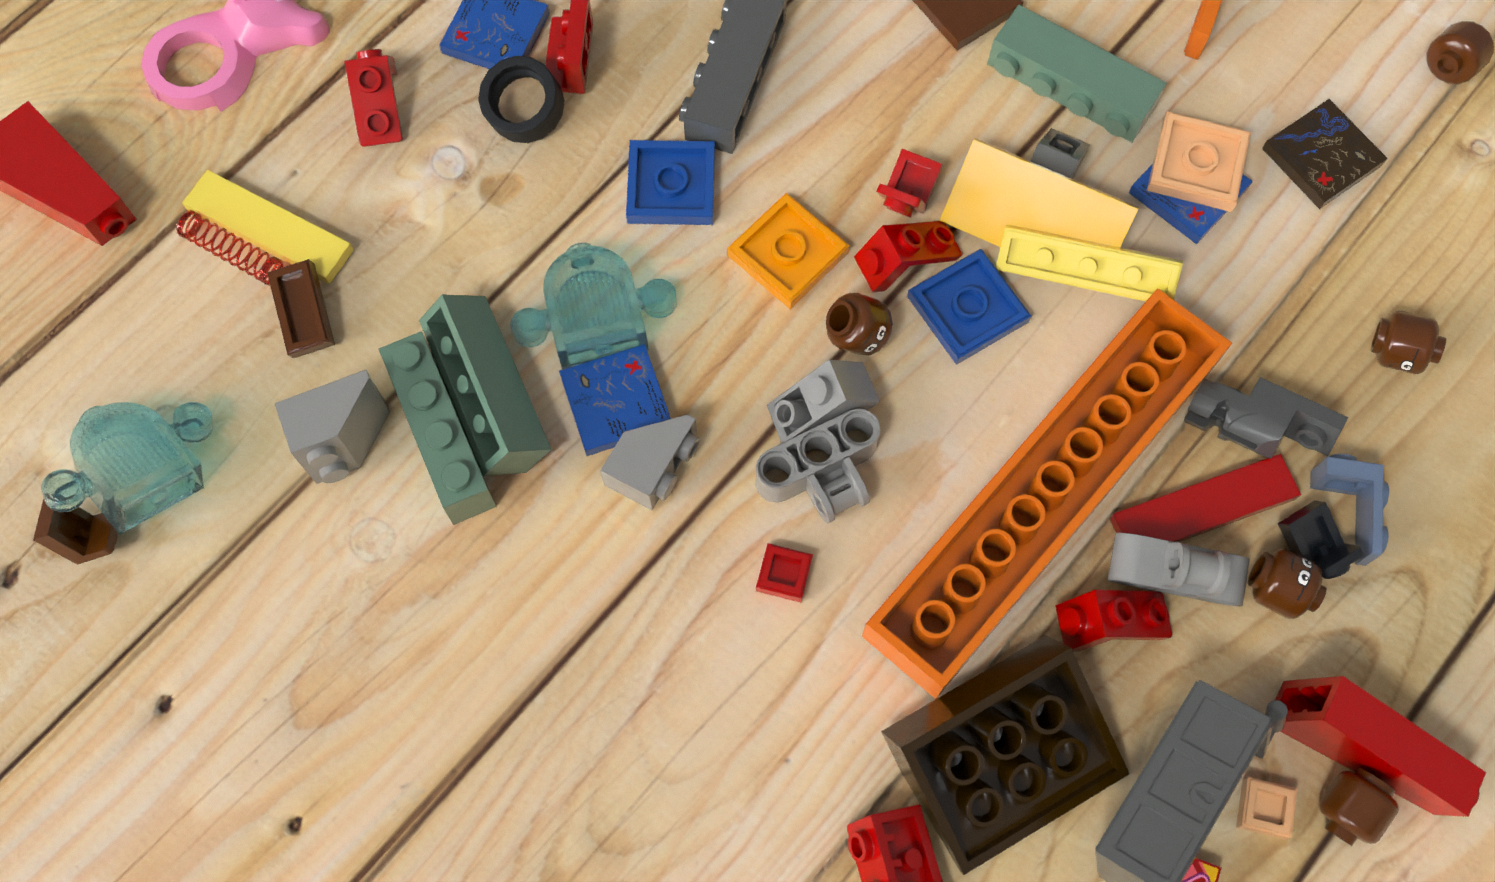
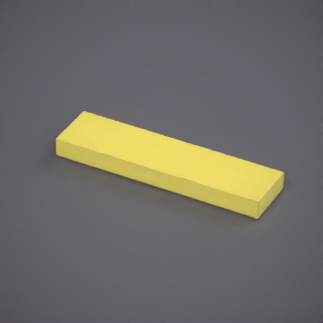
[182,170,354,284]
[996,224,1183,301]

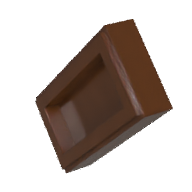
[267,259,335,358]

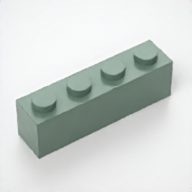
[987,5,1167,143]
[419,294,552,476]
[378,331,496,525]

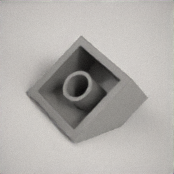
[274,370,390,484]

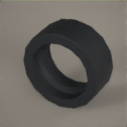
[478,56,565,143]

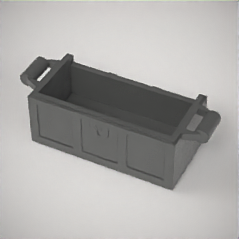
[1095,680,1288,882]

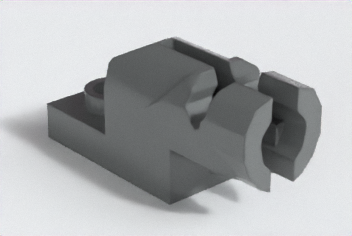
[1184,377,1349,459]

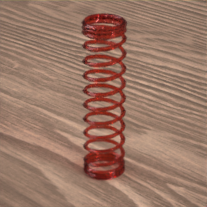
[176,210,283,285]

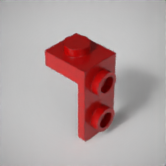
[344,49,403,147]
[876,149,943,218]
[854,221,962,292]
[1055,589,1173,652]

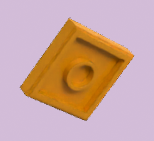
[727,193,850,309]

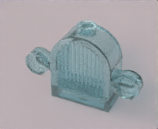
[510,243,677,370]
[41,402,213,535]

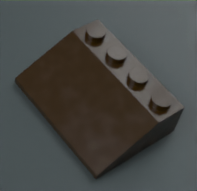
[881,635,1130,875]

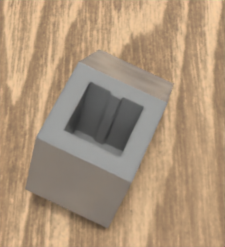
[767,359,880,443]
[600,414,700,510]

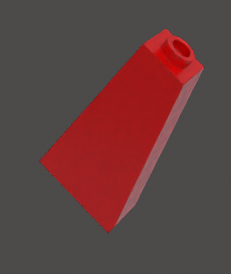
[0,101,137,246]
[1275,676,1486,817]

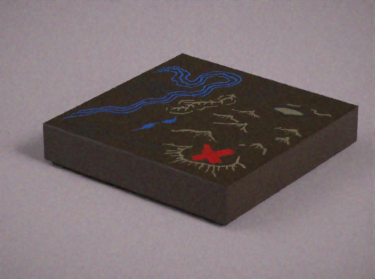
[1262,99,1388,209]

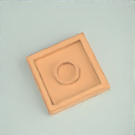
[1147,111,1251,212]

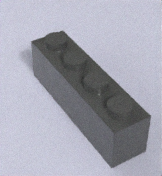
[679,0,787,154]

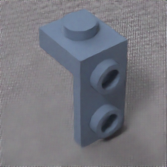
[1310,454,1389,566]

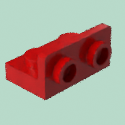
[545,0,593,94]
[847,804,943,882]

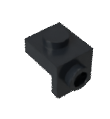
[1277,500,1364,579]

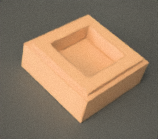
[1236,777,1297,840]

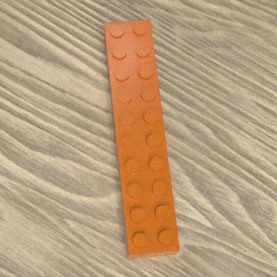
[862,288,1232,699]

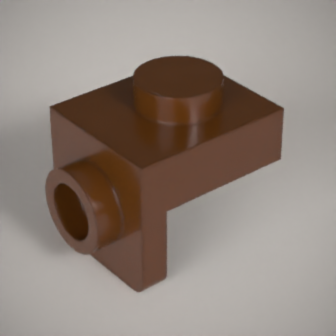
[33,494,121,565]

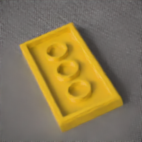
[939,138,1139,248]

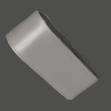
[756,409,880,524]
[1108,533,1250,607]

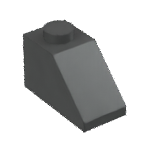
[1031,128,1090,179]

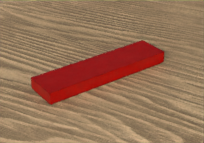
[1109,454,1301,542]

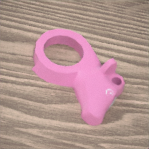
[141,0,329,112]

